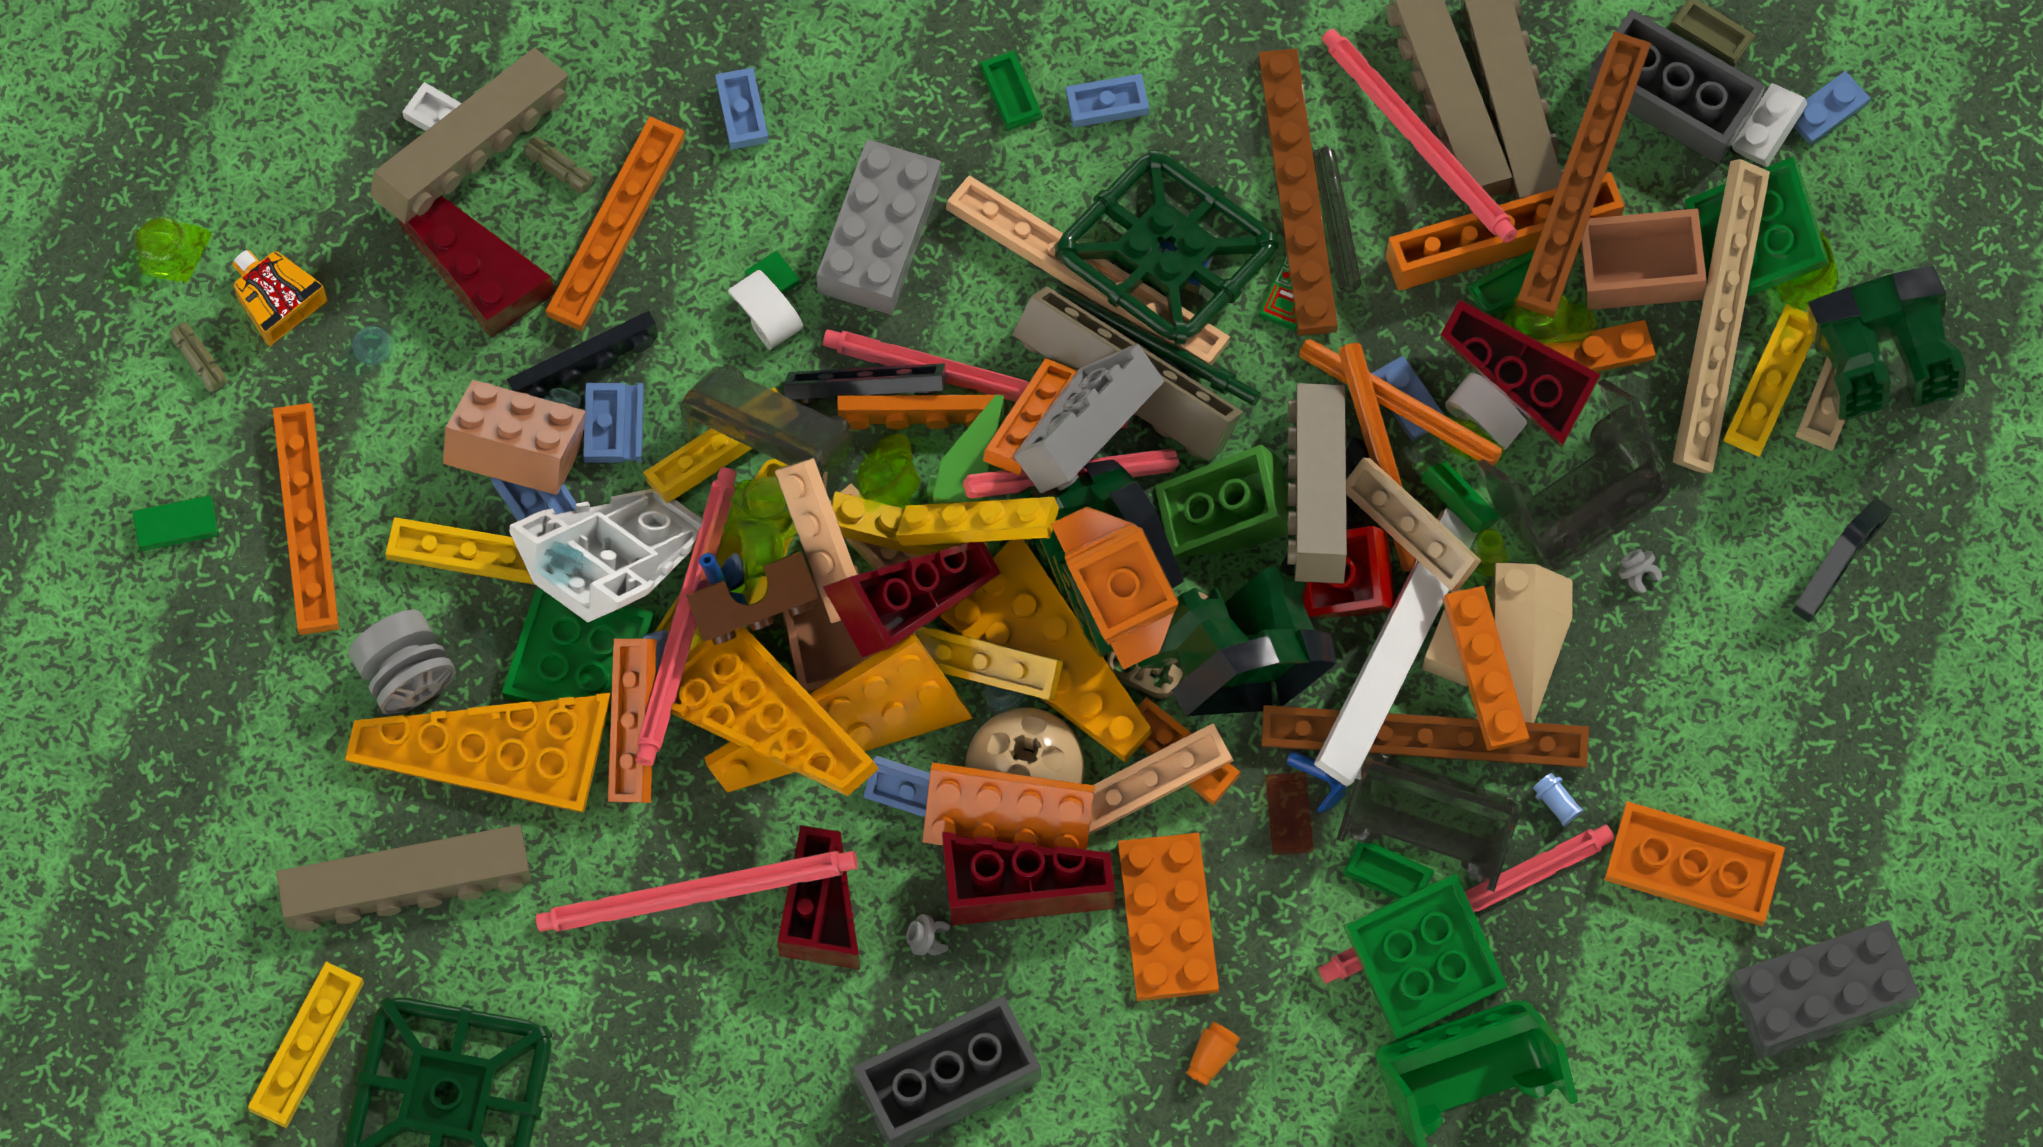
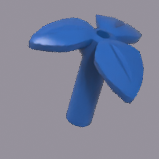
[699,553,748,604]
[1287,750,1346,813]

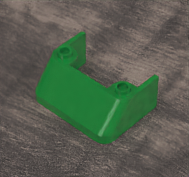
[1375,1001,1578,1147]

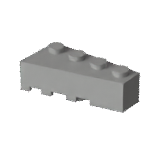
[1013,343,1164,493]

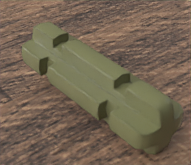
[524,136,593,193]
[170,322,227,392]

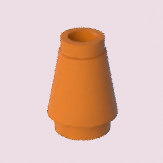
[1186,1021,1241,1086]

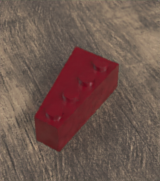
[398,195,555,338]
[1440,300,1601,449]
[823,542,1001,658]
[942,832,1115,926]

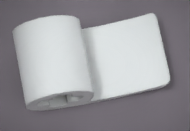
[728,270,803,350]
[1445,373,1527,450]

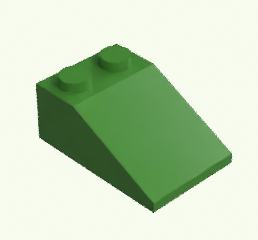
[927,394,1004,504]
[1155,445,1293,559]

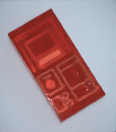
[1265,772,1314,856]

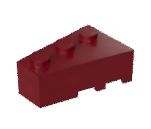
[777,825,860,970]

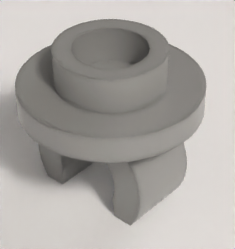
[1618,549,1662,593]
[906,914,950,956]

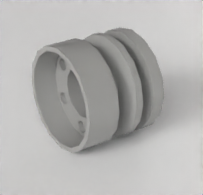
[348,609,456,716]

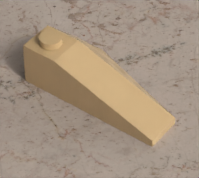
[1492,563,1572,723]

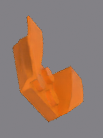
[1051,507,1178,670]

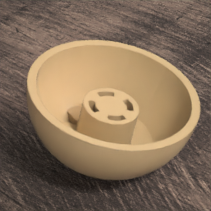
[965,707,1086,784]

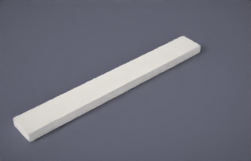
[1314,508,1478,787]

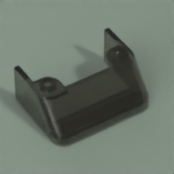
[680,364,855,500]
[1477,379,1670,571]
[1336,754,1523,892]

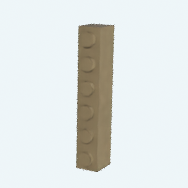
[1385,0,1512,205]
[1460,0,1564,201]
[370,47,569,224]
[1012,287,1243,461]
[1287,383,1347,583]
[276,824,532,932]

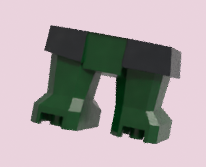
[1807,266,1966,420]
[1016,459,1184,657]
[1138,565,1337,716]

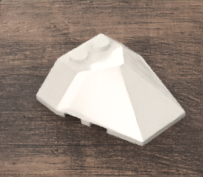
[509,488,703,622]

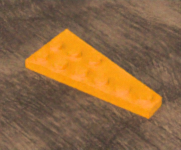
[940,539,1152,763]
[670,627,879,796]
[704,632,973,793]
[345,693,612,813]

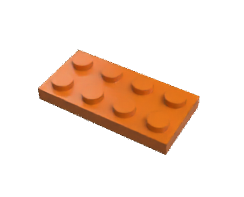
[922,763,1095,850]
[1604,801,1785,927]
[1118,833,1219,1001]

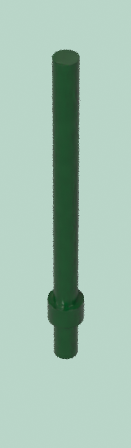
[1055,283,1261,406]

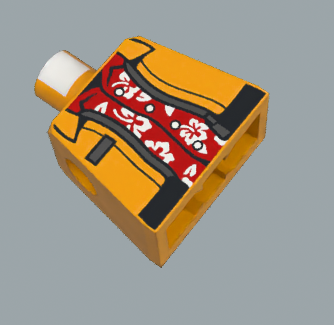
[232,250,327,347]

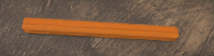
[1299,339,1502,467]
[1339,343,1417,572]

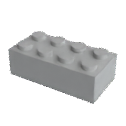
[817,139,942,315]

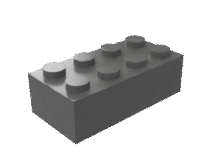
[1586,9,1765,165]
[1728,920,1920,1060]
[853,995,1041,1147]

